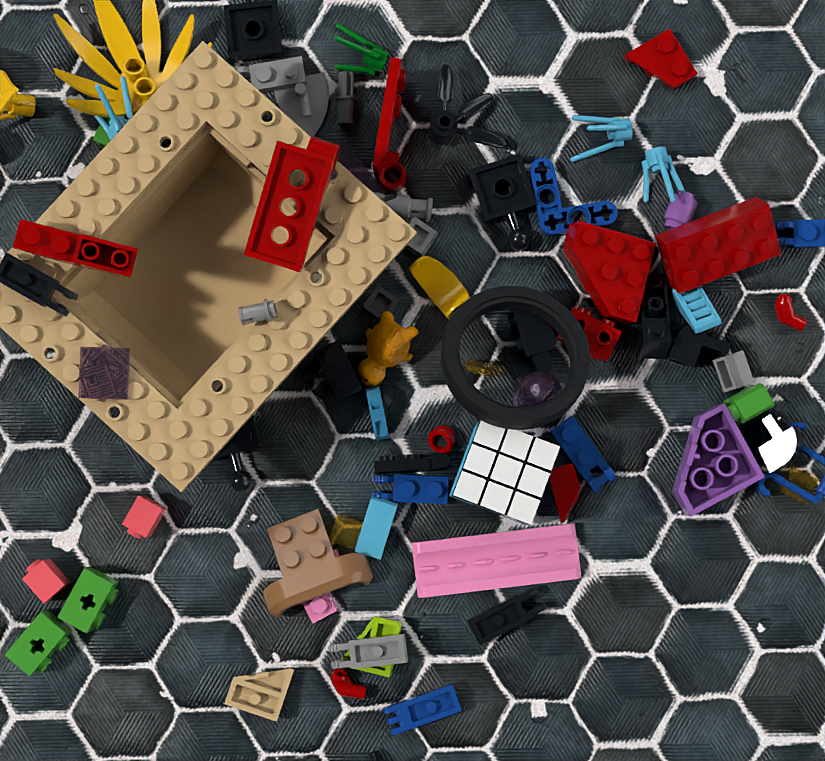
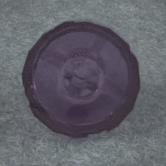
[512,370,565,407]

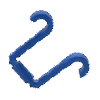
[756,422,825,504]

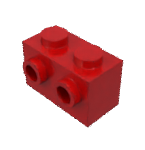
[556,306,622,363]

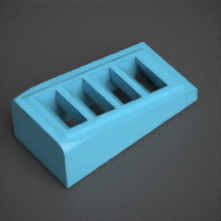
[672,286,722,333]

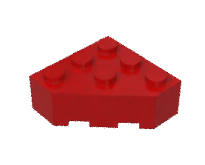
[563,221,656,324]

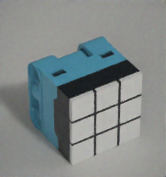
[449,420,560,525]

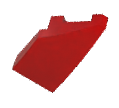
[548,463,581,523]

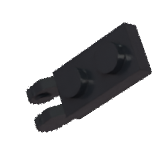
[0,252,79,317]
[374,452,451,475]
[467,587,547,645]

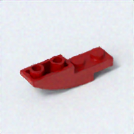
[13,219,138,278]

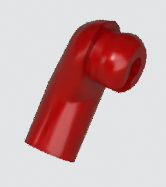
[774,294,807,332]

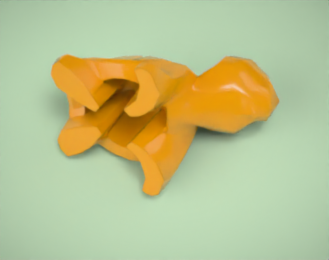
[357,311,419,387]

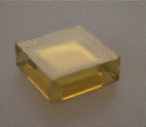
[779,467,818,504]
[329,515,363,549]

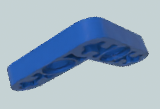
[529,158,618,236]

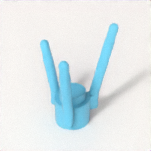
[94,76,133,141]
[571,115,633,162]
[641,147,685,203]

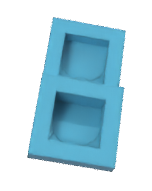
[355,496,398,560]

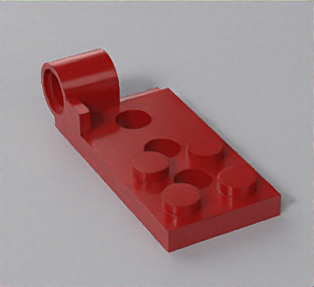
[372,57,406,193]
[243,137,341,272]

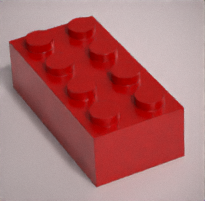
[655,196,782,294]

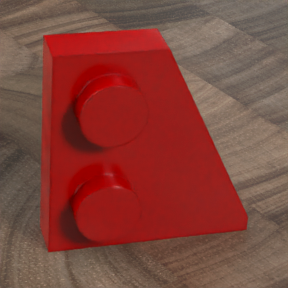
[624,28,698,90]

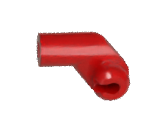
[330,668,366,700]

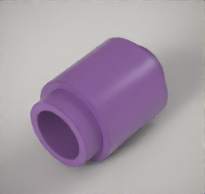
[663,191,698,230]

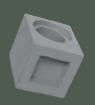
[405,216,437,258]

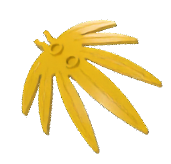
[53,0,213,118]

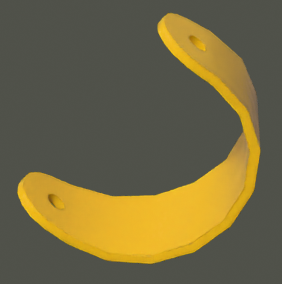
[409,256,470,319]

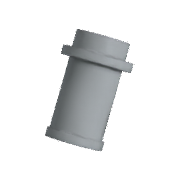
[238,299,277,325]

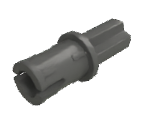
[335,71,356,127]

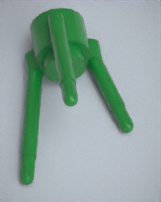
[334,23,389,76]

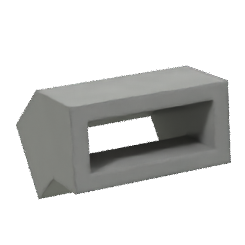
[713,350,754,392]

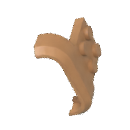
[263,509,373,619]

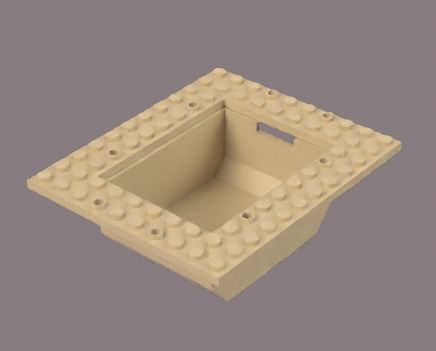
[0,41,417,492]

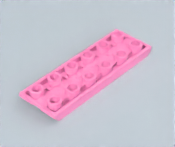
[412,523,582,598]

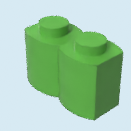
[723,383,774,424]

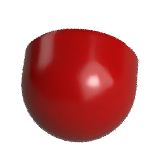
[428,425,457,453]

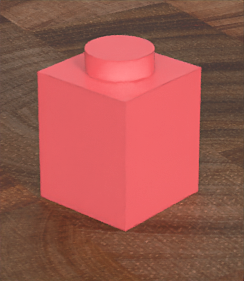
[122,495,167,539]
[22,558,71,603]

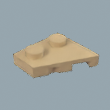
[224,668,294,722]

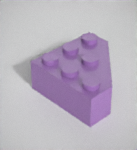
[672,403,765,516]

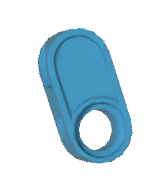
[366,386,390,441]

